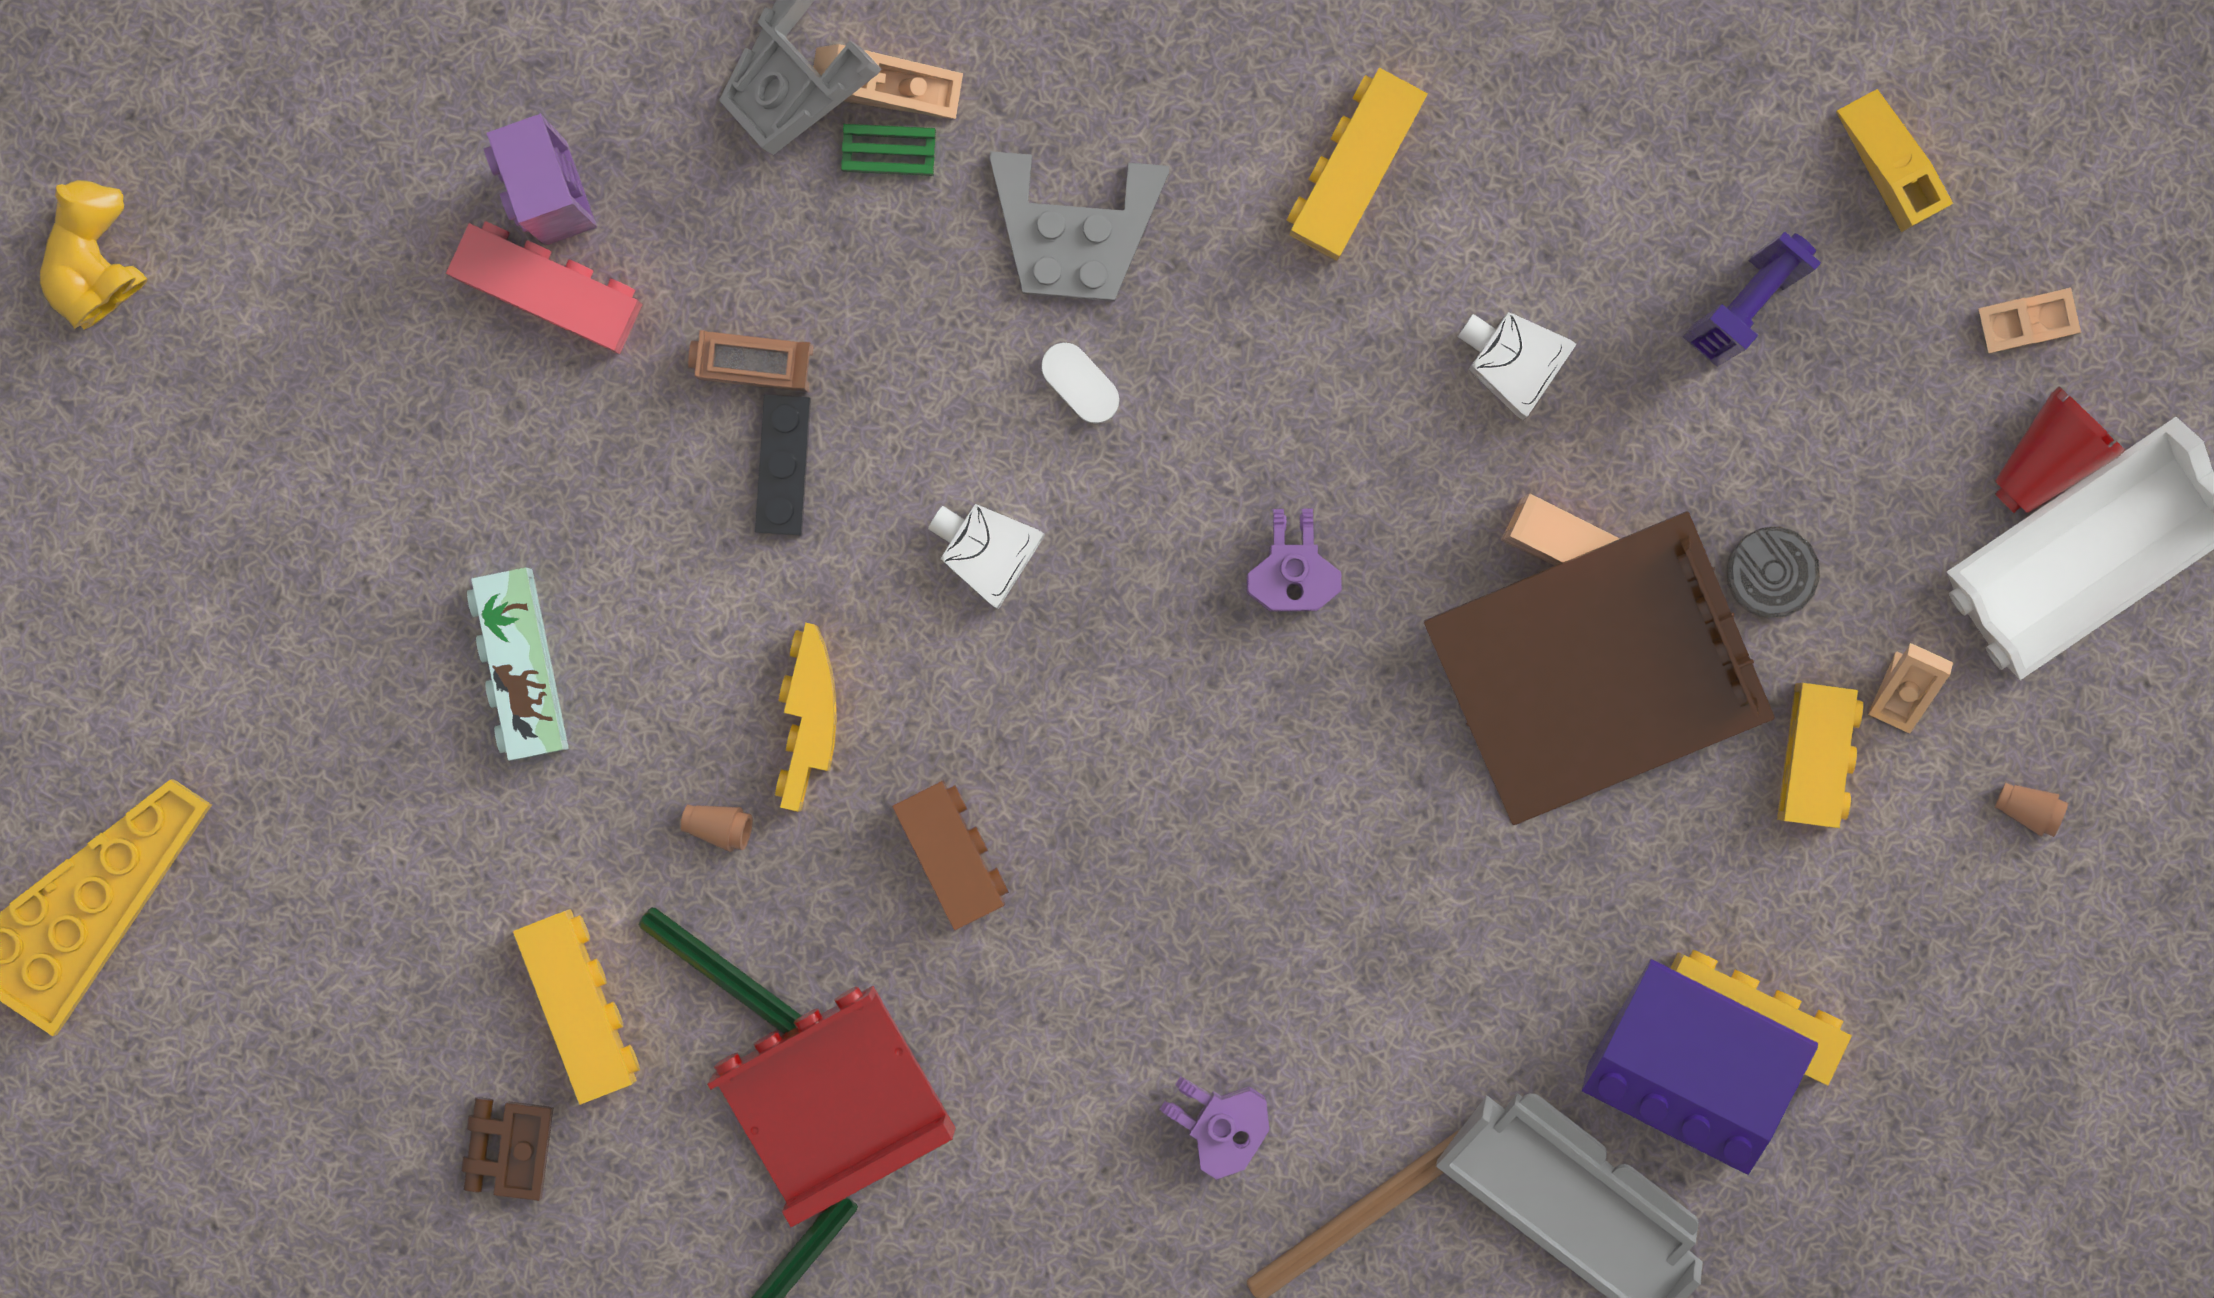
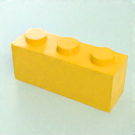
[1777,683,1863,828]

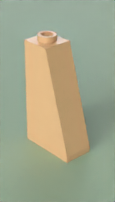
[1501,494,1620,566]

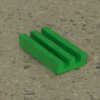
[841,124,936,176]

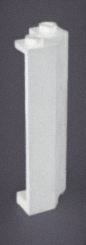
[1947,417,2214,680]

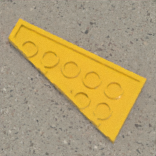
[0,779,212,1036]

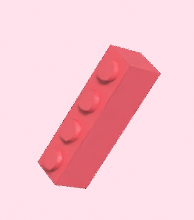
[446,221,643,354]

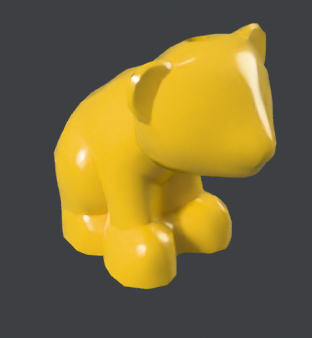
[40,180,148,330]

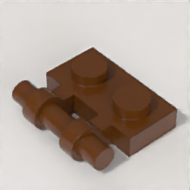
[461,1097,554,1201]

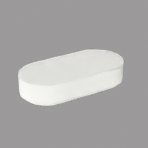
[1042,343,1119,424]

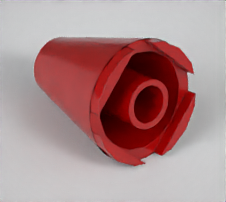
[1995,386,2125,513]

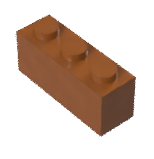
[892,780,1009,931]

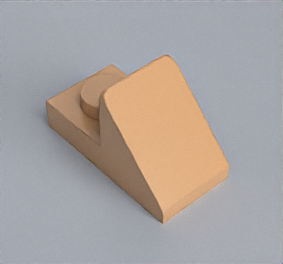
[1868,643,1953,733]

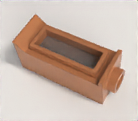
[688,330,814,392]

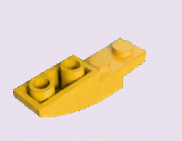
[775,622,837,812]

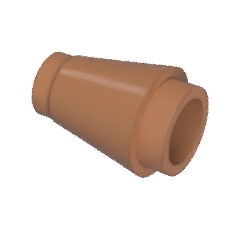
[1995,782,2069,837]
[681,804,753,852]

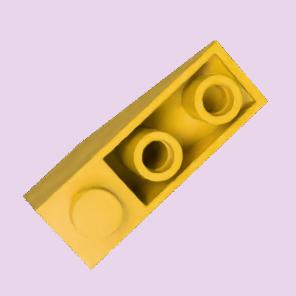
[1836,89,1953,232]

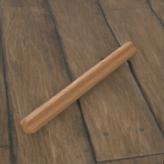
[1247,1128,1461,1298]

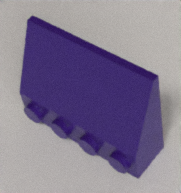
[1582,959,1818,1175]

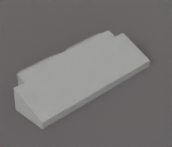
[1436,1093,1703,1298]

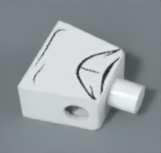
[1458,312,1576,420]
[928,504,1045,609]

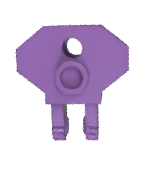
[1247,509,1342,612]
[1159,1076,1270,1180]

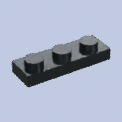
[755,394,811,536]

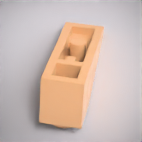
[813,44,963,119]

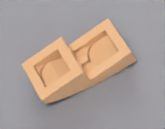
[1978,288,2081,354]

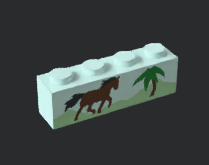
[467,567,569,761]

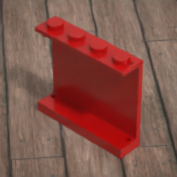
[707,986,956,1227]

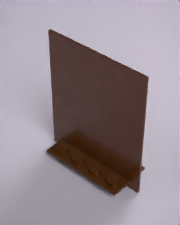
[1424,511,1775,825]

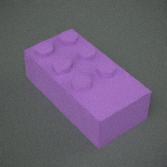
[484,113,597,246]

